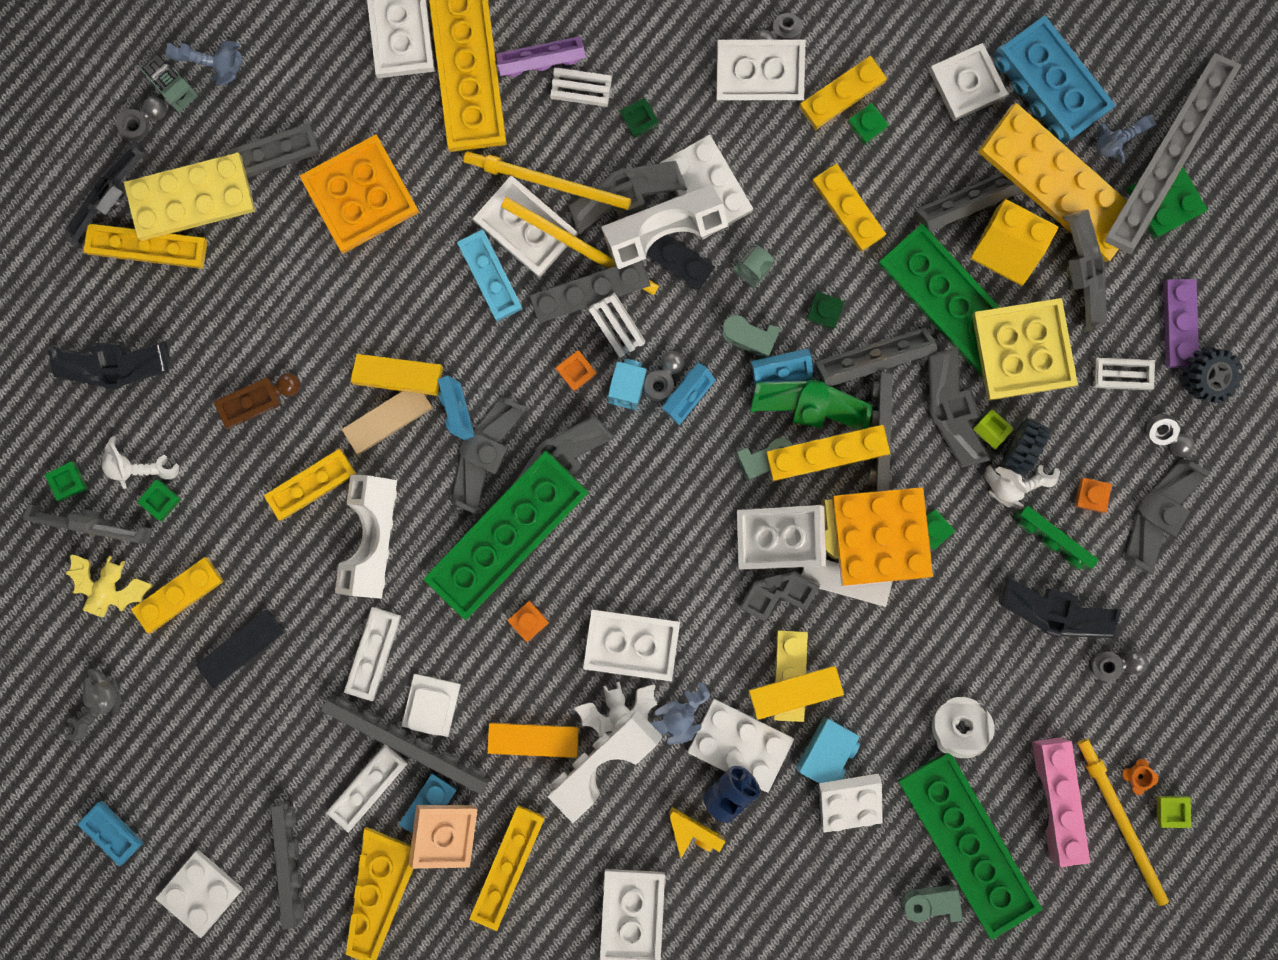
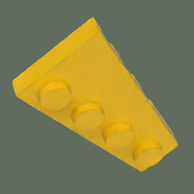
[346,827,413,960]

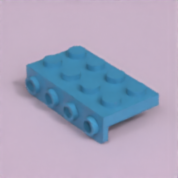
[992,15,1116,145]

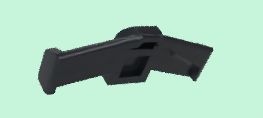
[66,140,149,248]
[48,341,170,389]
[998,576,1122,638]

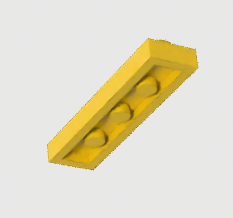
[84,224,207,269]
[766,425,890,481]
[469,805,545,931]

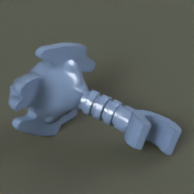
[166,41,243,86]
[1097,115,1156,164]
[650,682,710,745]

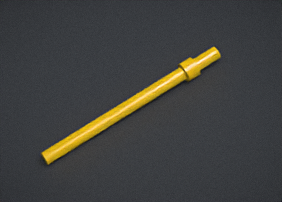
[464,151,631,210]
[500,196,659,295]
[1077,738,1169,906]

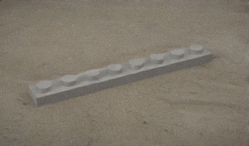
[1104,53,1241,254]

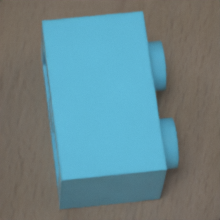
[608,359,647,411]
[796,716,860,783]

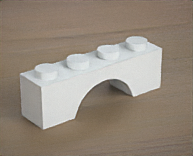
[601,184,728,269]
[335,475,397,599]
[548,710,662,823]

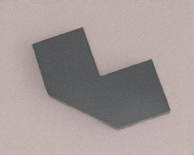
[739,570,820,622]

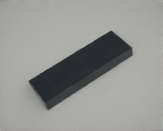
[195,609,286,689]

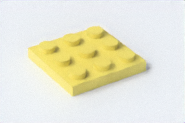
[972,298,1078,401]

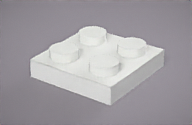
[929,43,1008,121]
[819,774,882,832]
[156,850,243,938]

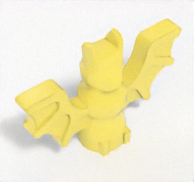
[66,555,153,617]

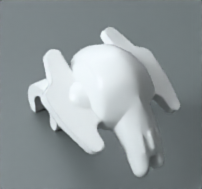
[102,436,179,489]
[985,465,1060,509]

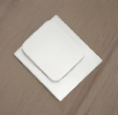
[402,674,461,737]

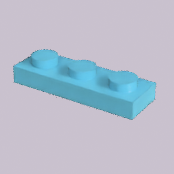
[457,230,523,322]

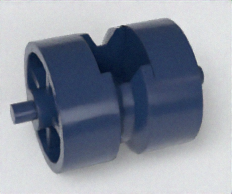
[703,766,760,823]

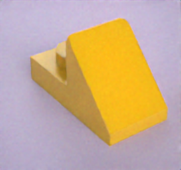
[669,807,726,858]

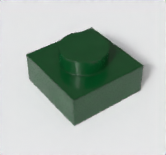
[620,97,659,139]
[806,291,845,330]

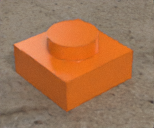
[555,350,597,392]
[1074,478,1112,513]
[507,601,550,642]

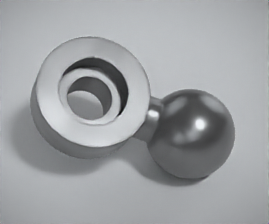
[753,13,802,40]
[116,97,167,141]
[644,351,684,401]
[1146,414,1194,457]
[1091,651,1148,682]

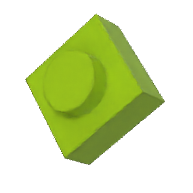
[973,409,1014,449]
[1156,796,1192,828]

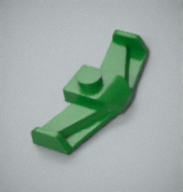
[750,380,872,431]

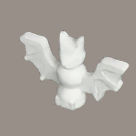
[574,682,657,737]

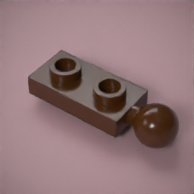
[214,373,301,430]

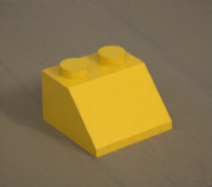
[970,199,1059,286]

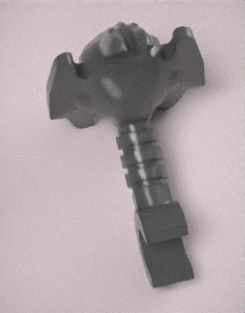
[65,669,122,741]

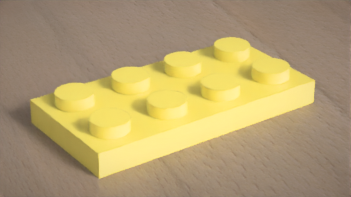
[124,153,256,241]

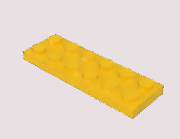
[429,0,507,152]
[977,103,1127,262]

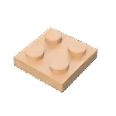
[409,805,477,869]

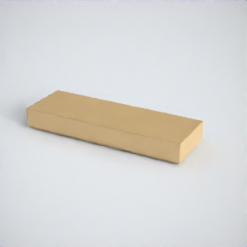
[342,391,433,455]

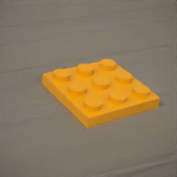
[299,134,420,254]
[832,487,933,586]

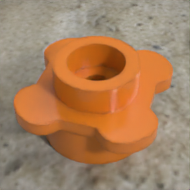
[1122,759,1158,795]

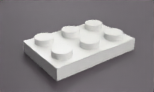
[367,0,435,78]
[716,40,806,100]
[660,135,753,240]
[473,175,578,278]
[737,505,826,569]
[583,610,680,681]
[687,698,794,793]
[600,869,665,960]

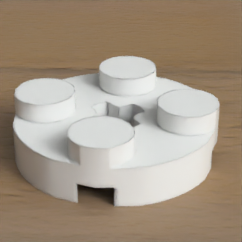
[932,697,994,758]

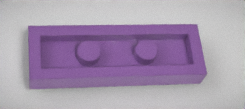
[496,36,586,77]
[1163,279,1199,368]

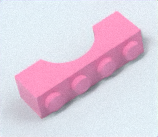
[1032,738,1090,867]

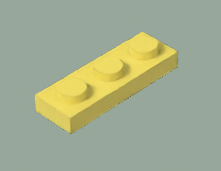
[773,630,808,722]

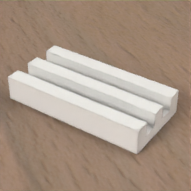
[550,67,612,107]
[589,292,645,358]
[1093,358,1155,390]

